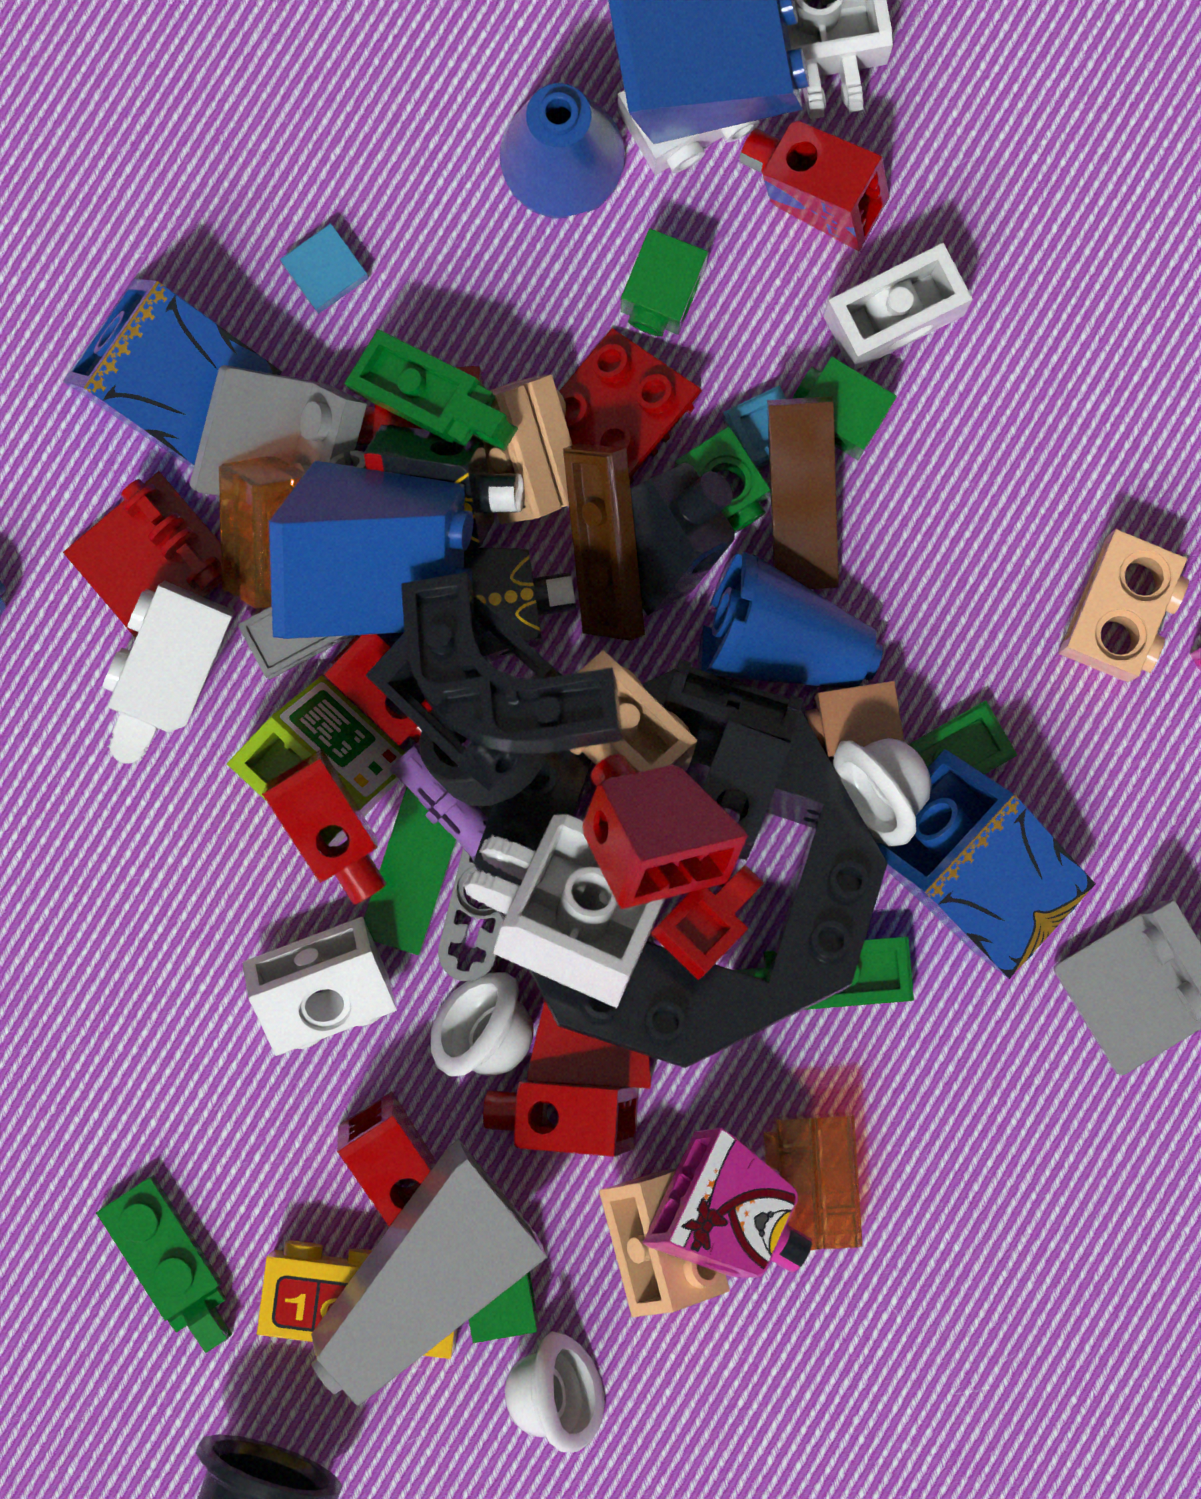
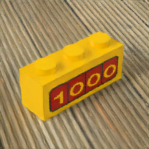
[256,1241,457,1359]

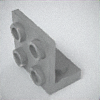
[190,365,367,505]
[1054,900,1201,1075]

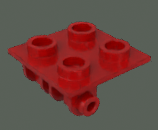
[559,328,702,485]
[63,471,241,638]

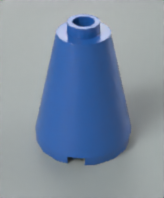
[500,83,625,219]
[698,552,883,688]

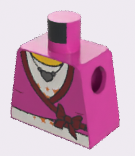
[642,1128,812,1278]

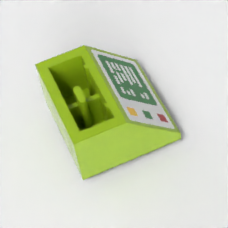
[226,675,406,846]

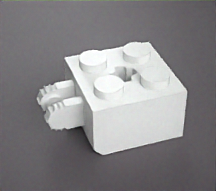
[787,0,893,119]
[102,581,235,765]
[463,815,666,1008]

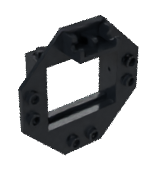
[474,659,887,1068]

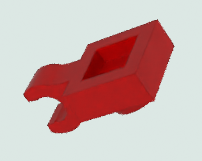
[650,864,764,980]

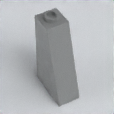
[311,1139,547,1407]

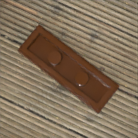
[767,396,839,589]
[563,443,645,641]

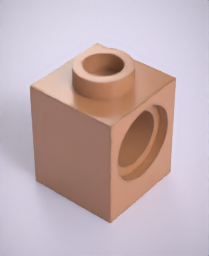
[805,681,904,760]

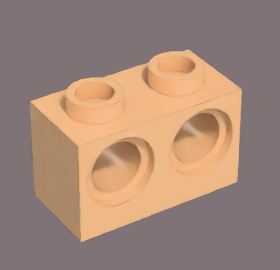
[1058,529,1189,682]

